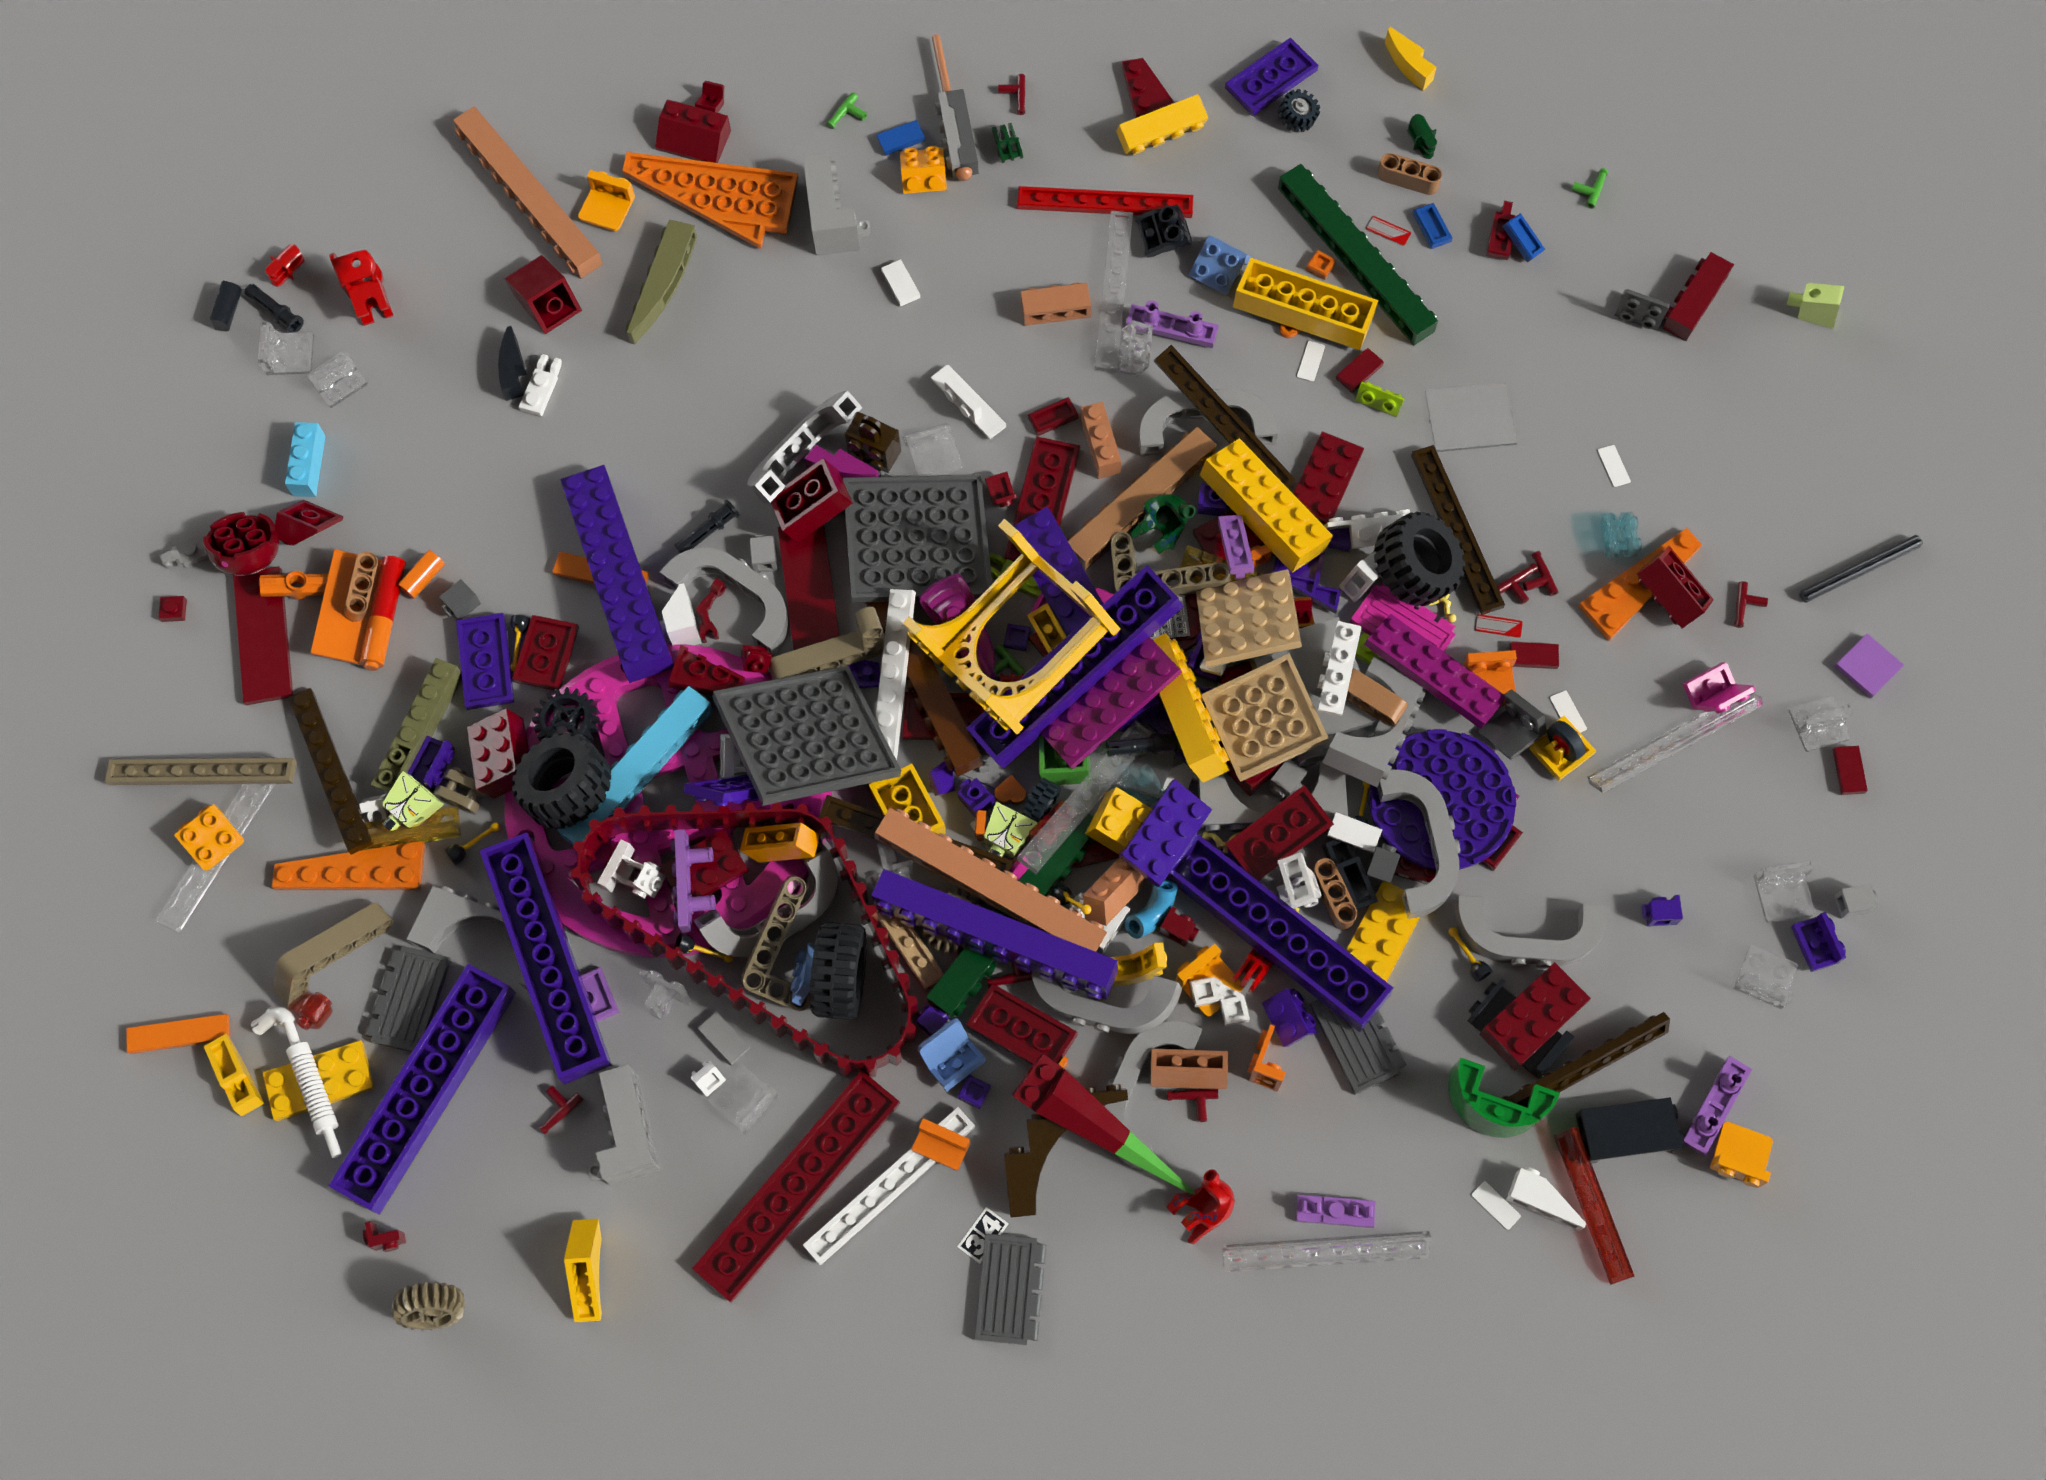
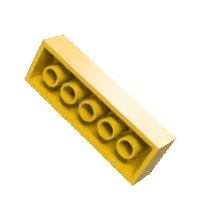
[1233,258,1378,350]
[1200,438,1333,573]
[1152,633,1229,783]

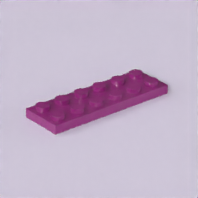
[1364,614,1505,729]
[1041,637,1182,769]

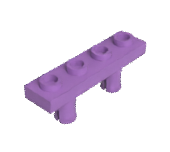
[1126,301,1219,348]
[671,829,716,933]
[1684,1056,1752,1156]

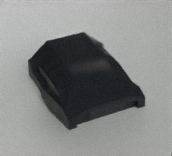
[1134,204,1192,258]

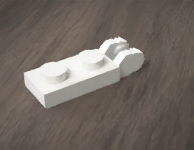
[519,354,562,416]

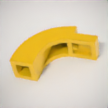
[1110,943,1167,987]

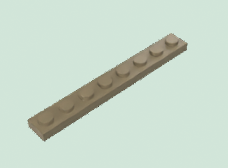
[105,758,297,785]

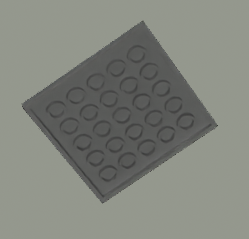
[843,475,992,603]
[712,666,902,806]

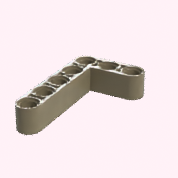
[1111,532,1232,596]
[769,607,884,680]
[740,876,811,1012]
[272,902,394,1010]

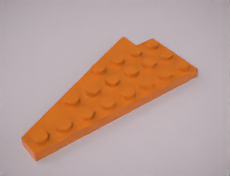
[622,152,799,249]

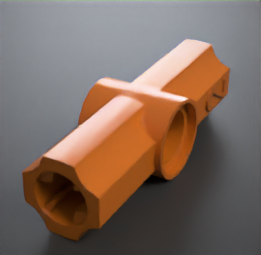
[260,571,329,600]

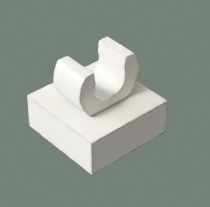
[359,794,388,822]
[691,1061,726,1097]

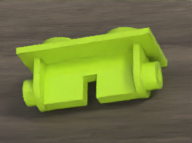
[1355,381,1405,417]

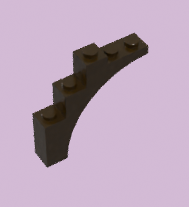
[1004,1084,1128,1218]

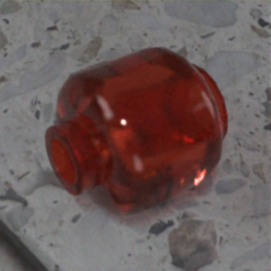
[294,992,333,1030]

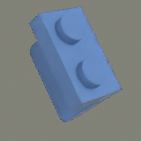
[917,1018,986,1092]

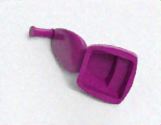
[919,574,1000,681]

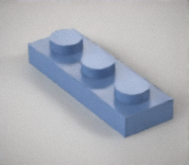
[790,942,815,1006]

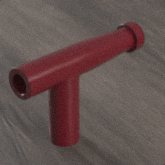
[998,74,1025,115]
[1523,551,1559,596]
[1497,563,1538,604]
[1734,581,1768,628]
[987,963,1033,988]
[538,1086,584,1135]
[1167,1089,1218,1122]

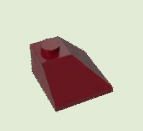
[275,499,343,546]

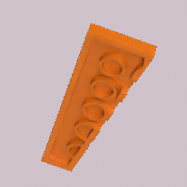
[1578,528,1702,641]
[272,841,425,890]

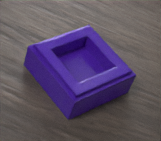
[1003,623,1031,652]
[957,1074,991,1109]

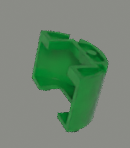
[1448,1057,1560,1138]

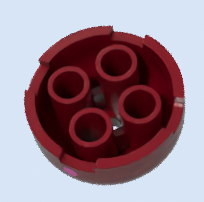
[203,512,279,576]

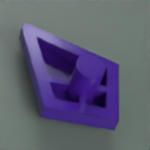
[847,660,880,688]
[927,761,955,796]

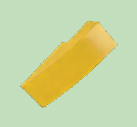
[1385,27,1436,91]
[203,1034,264,1117]

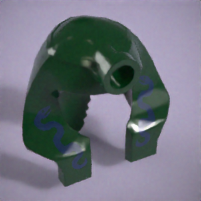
[1131,494,1196,554]

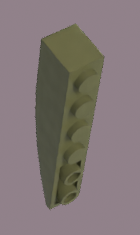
[626,219,698,344]
[371,658,462,793]

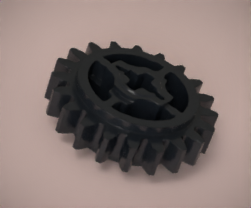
[532,687,601,742]

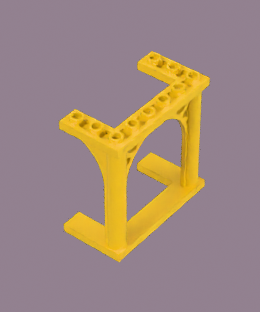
[903,519,1120,734]

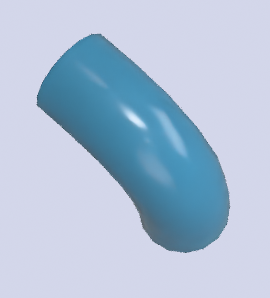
[1125,879,1178,939]

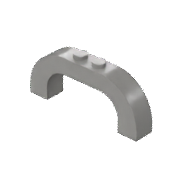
[1139,388,1278,456]
[747,390,863,503]
[660,547,789,657]
[1377,770,1460,919]
[693,841,838,957]
[1455,895,1608,969]
[1032,971,1182,1034]
[1104,1021,1202,1172]

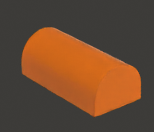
[399,550,445,599]

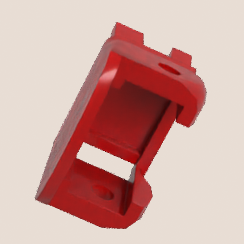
[329,250,394,326]

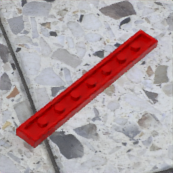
[1017,186,1193,218]

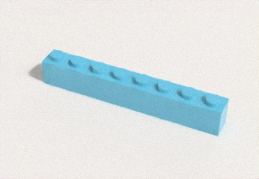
[557,686,713,846]

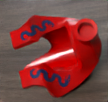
[1166,1169,1235,1244]

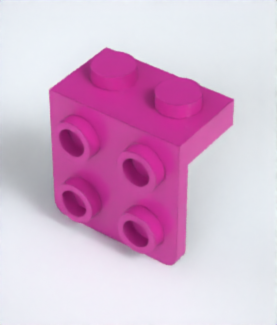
[1682,662,1755,713]

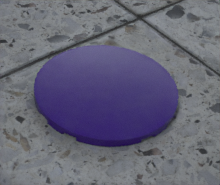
[1369,729,1516,870]

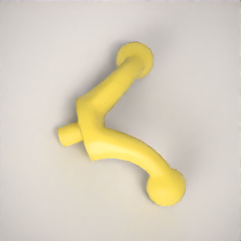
[1429,594,1456,623]
[1202,831,1242,854]

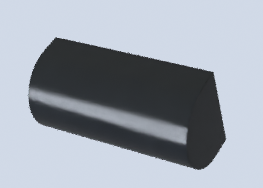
[210,280,242,331]

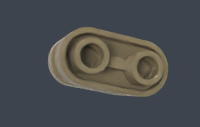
[433,766,486,815]

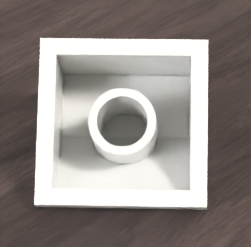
[660,583,702,645]

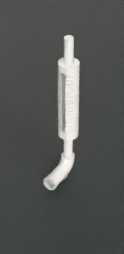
[251,1007,342,1158]

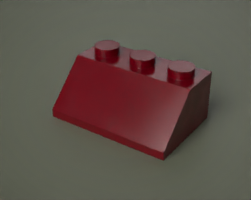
[655,99,731,163]
[1637,546,1714,629]

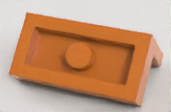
[912,1118,971,1171]

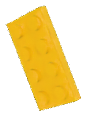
[1346,880,1420,982]
[263,1040,375,1122]

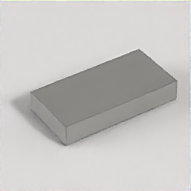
[698,1011,751,1065]

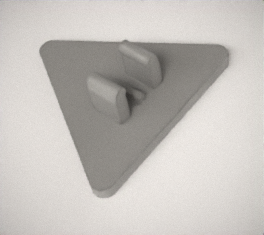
[963,746,1000,789]

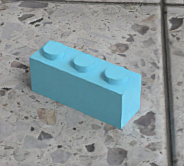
[285,422,326,497]

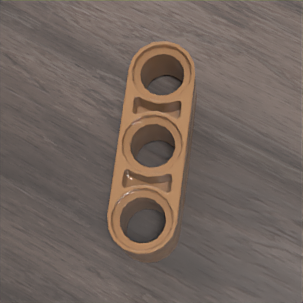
[1377,153,1442,195]
[344,551,378,622]
[1346,668,1408,727]
[1313,858,1357,930]

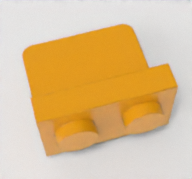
[900,146,947,194]
[578,170,635,232]
[174,804,244,871]
[1176,944,1243,1017]
[1710,1122,1773,1188]

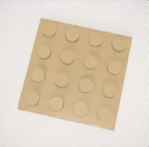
[1196,569,1302,668]
[1201,653,1330,782]

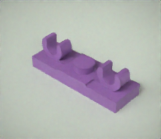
[1218,515,1254,579]
[1296,1195,1375,1228]

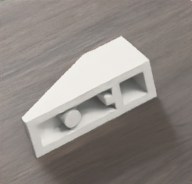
[1506,1167,1586,1231]

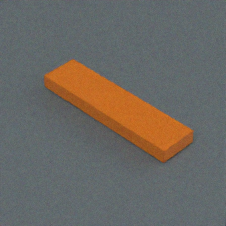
[552,551,649,585]
[127,1014,230,1054]

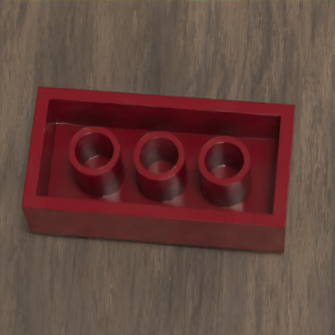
[1479,962,1591,1071]

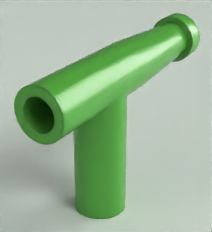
[826,92,867,129]
[1572,168,1608,209]
[994,644,1026,676]

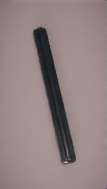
[1799,535,1923,603]

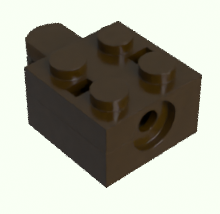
[845,412,901,473]

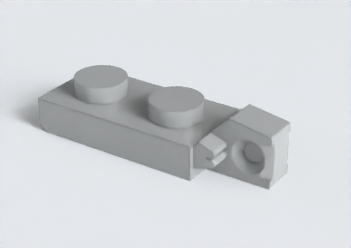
[160,532,209,569]

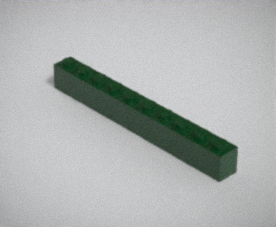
[1278,164,1438,346]
[926,806,1096,1020]

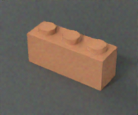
[1021,282,1091,326]
[1080,402,1121,479]
[1083,857,1145,926]
[1151,1049,1228,1089]

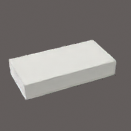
[881,259,920,307]
[1327,812,1382,853]

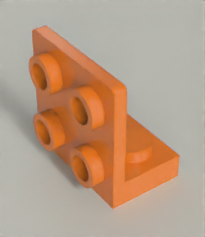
[1463,650,1517,706]
[1247,1024,1286,1092]

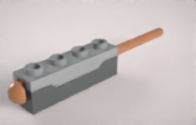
[932,34,979,181]

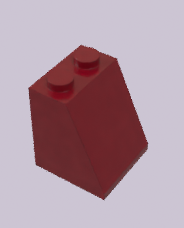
[504,255,582,334]

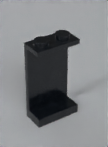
[1467,979,1574,1079]
[1575,1097,1684,1165]

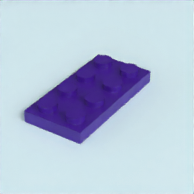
[1225,37,1319,116]
[456,613,514,710]
[684,774,759,806]
[1119,779,1212,887]

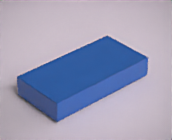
[877,120,925,156]
[1413,203,1452,249]
[1502,213,1546,262]

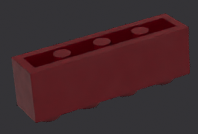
[1662,252,1735,341]

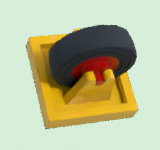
[1528,715,1596,782]

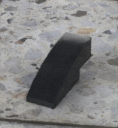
[498,326,527,401]
[1322,839,1378,910]

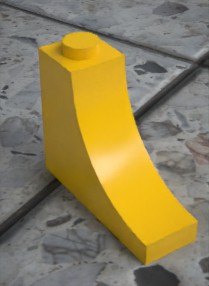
[564,1219,602,1322]

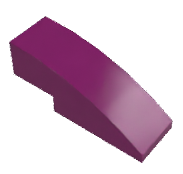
[805,444,879,479]

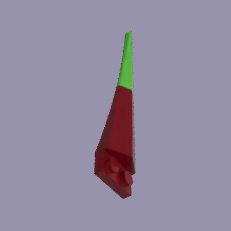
[1012,1053,1195,1194]

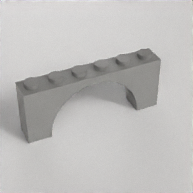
[1323,656,1427,787]
[1197,763,1348,833]
[407,886,572,990]

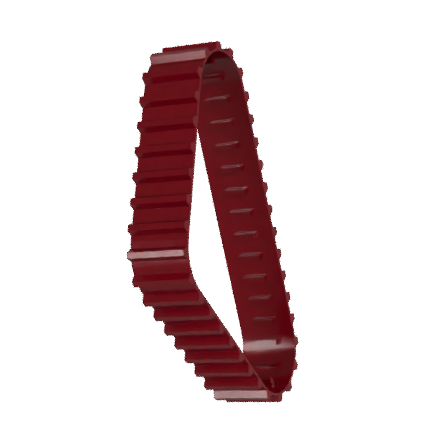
[571,802,918,1078]

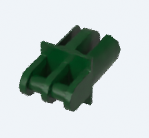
[1407,114,1437,159]
[991,122,1023,163]

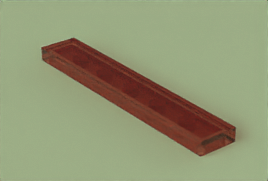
[1554,1127,1635,1285]

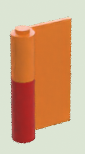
[310,549,406,671]

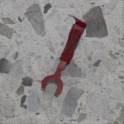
[696,578,727,643]

